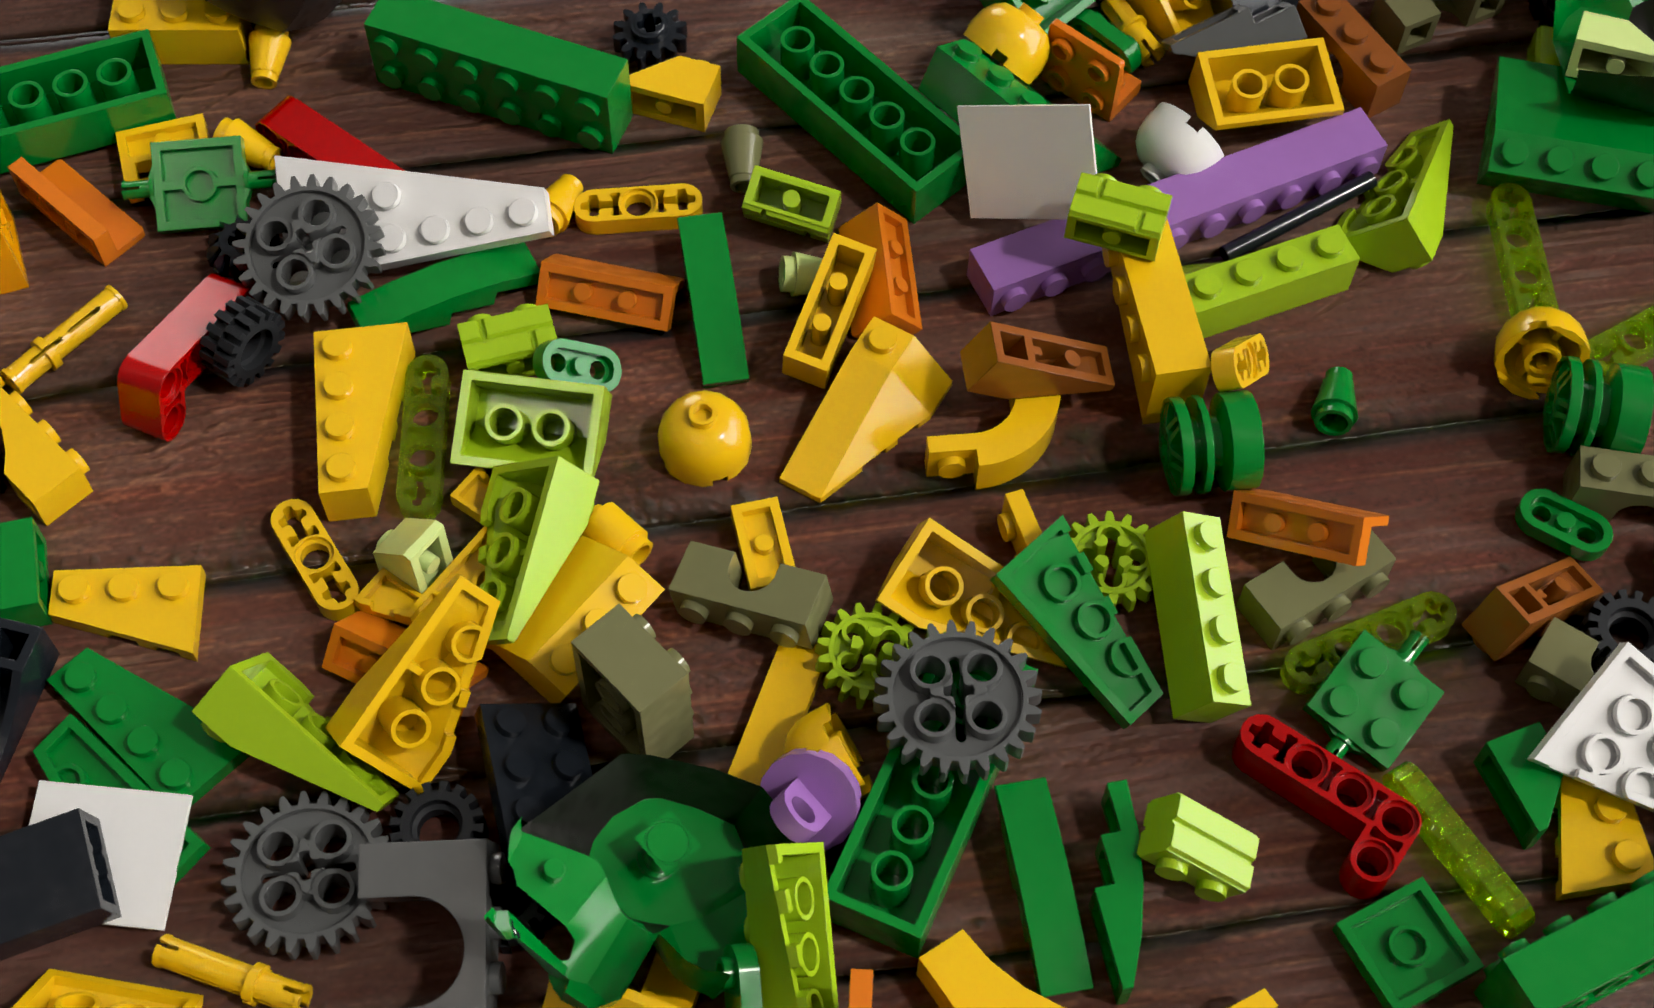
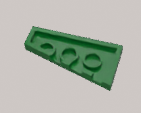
[990,515,1164,729]
[47,648,251,806]
[33,713,211,886]

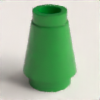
[1311,366,1358,436]

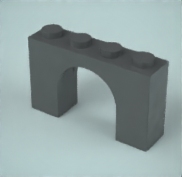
[358,838,507,1008]

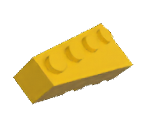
[1102,219,1211,424]
[313,322,416,522]

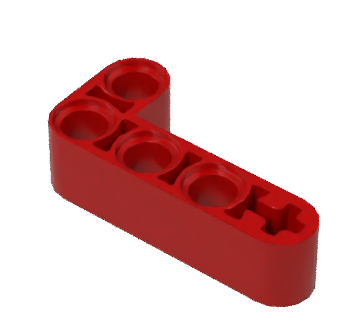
[117,273,253,442]
[1232,714,1422,899]

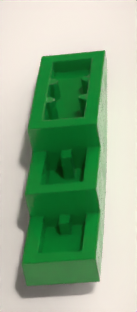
[677,212,749,388]
[347,242,540,333]
[994,777,1094,997]
[1088,779,1144,1005]

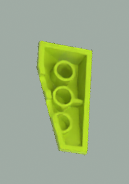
[478,456,600,645]

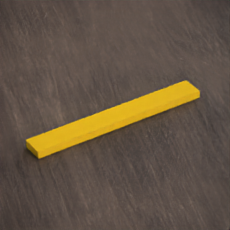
[641,644,823,1008]

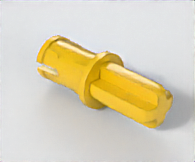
[1100,0,1165,67]

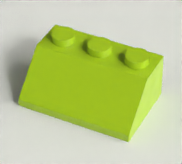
[450,369,612,477]

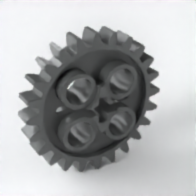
[232,174,386,323]
[873,620,1042,784]
[221,791,391,960]

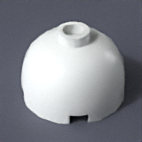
[1136,102,1224,183]

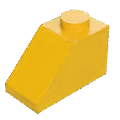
[629,55,722,132]

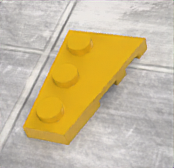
[48,565,206,662]
[1555,775,1654,901]

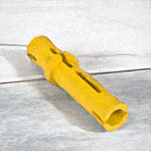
[0,285,128,394]
[152,934,313,1008]

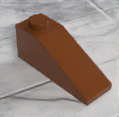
[960,321,1115,399]
[1461,556,1604,662]

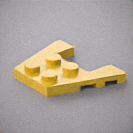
[354,467,492,650]

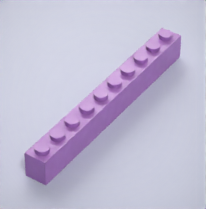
[967,107,1388,316]

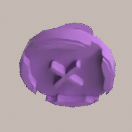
[760,748,862,851]

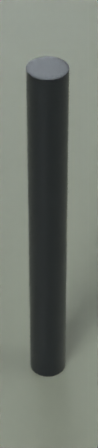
[1219,171,1377,261]

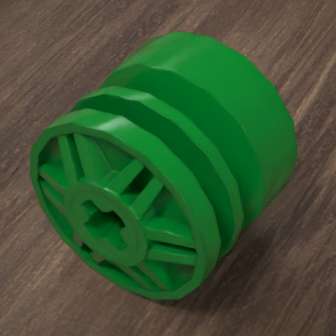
[1543,356,1654,456]
[1159,390,1265,497]

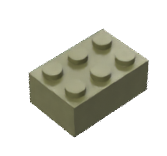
[571,604,694,759]

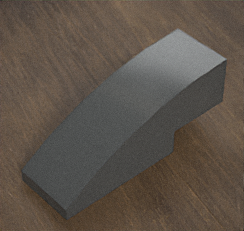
[1161,2,1307,57]

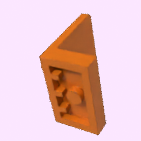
[1041,19,1142,122]

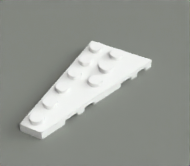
[274,155,554,285]
[1526,642,1654,812]

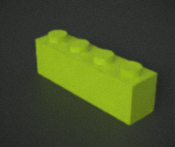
[1182,224,1360,338]
[1144,511,1251,723]
[739,842,839,1008]

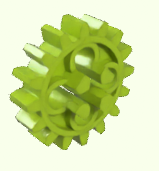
[1069,511,1153,612]
[814,602,915,710]

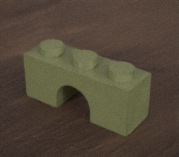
[1369,0,1505,54]
[1563,445,1654,521]
[1236,529,1396,650]
[668,541,834,649]
[1514,617,1600,711]

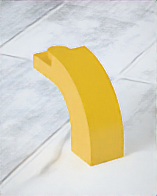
[924,395,1061,490]

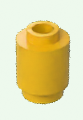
[581,502,653,566]

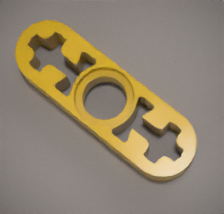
[574,183,703,235]
[1211,333,1269,392]
[271,499,361,621]

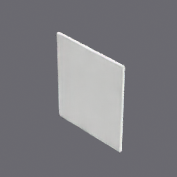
[957,104,1097,220]
[29,780,193,931]

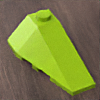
[1337,119,1454,273]
[191,652,400,812]

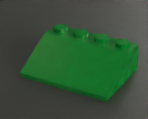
[918,39,1122,174]
[1476,56,1654,213]

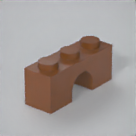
[1296,0,1412,118]

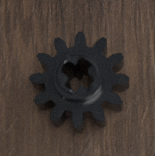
[613,2,688,71]

